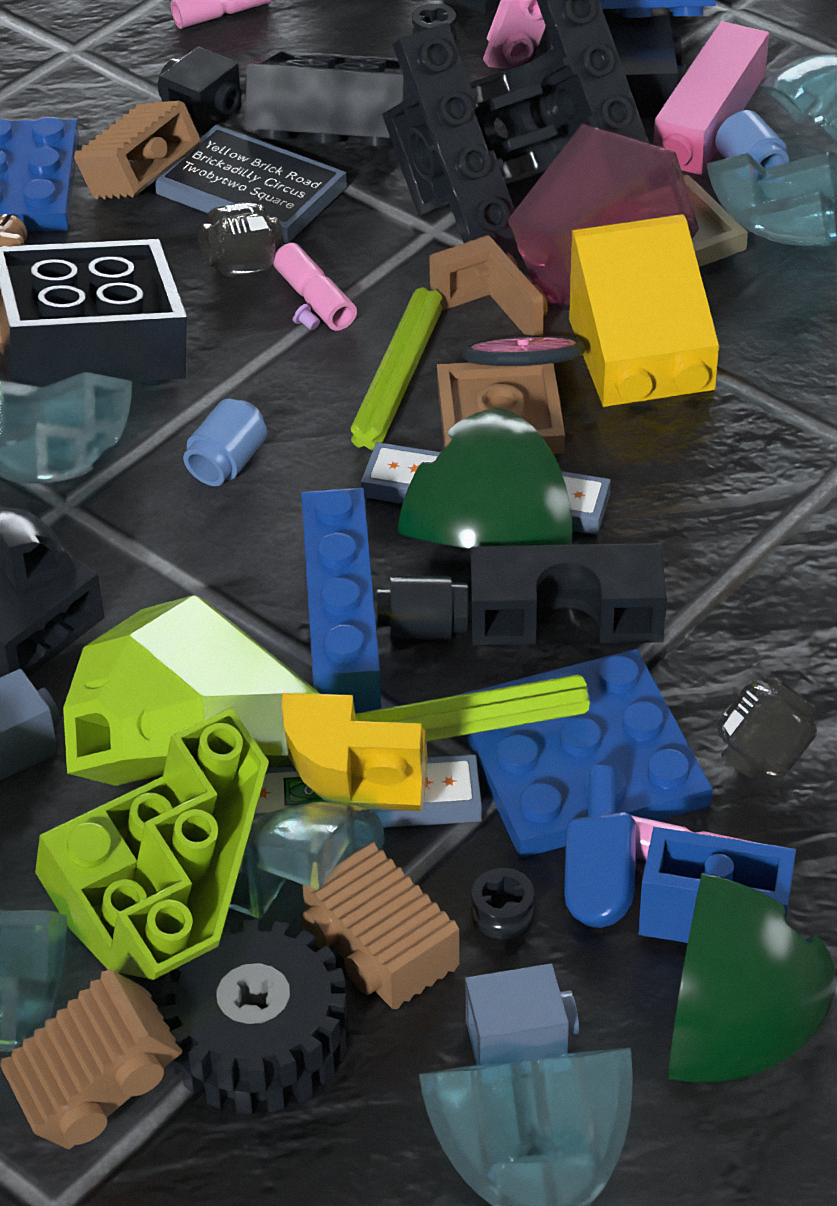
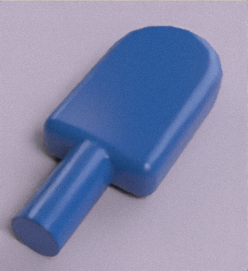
[564,765,636,928]

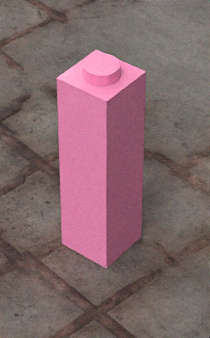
[653,21,769,175]

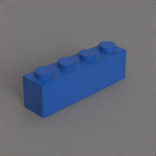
[301,488,381,714]

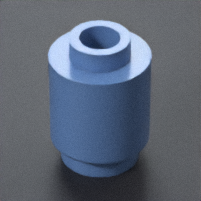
[715,110,789,186]
[183,399,267,486]

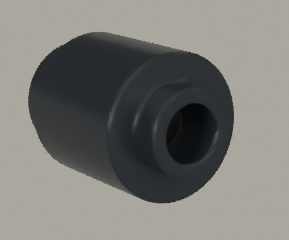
[377,576,468,640]

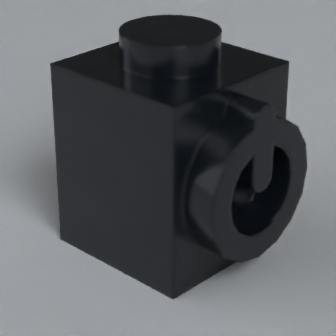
[158,47,242,135]

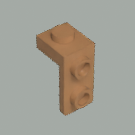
[429,235,548,336]

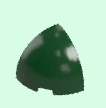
[397,408,572,548]
[668,873,836,1082]

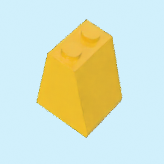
[569,214,719,407]

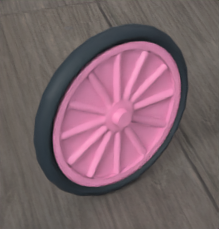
[462,336,585,366]

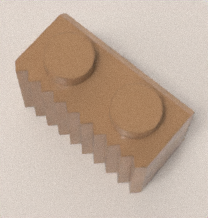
[74,101,201,200]
[301,842,460,1009]
[0,969,182,1150]

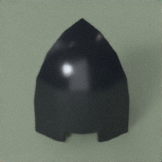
[0,507,76,593]

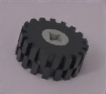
[161,919,349,1114]

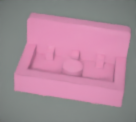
[483,0,546,69]

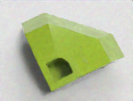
[63,595,320,786]
[35,707,269,980]

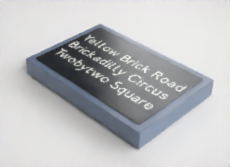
[155,125,347,243]

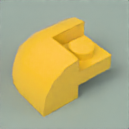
[281,693,427,811]

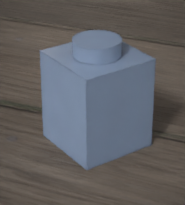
[0,669,61,781]
[465,963,579,1081]

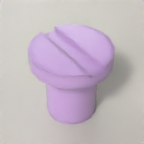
[292,304,320,331]

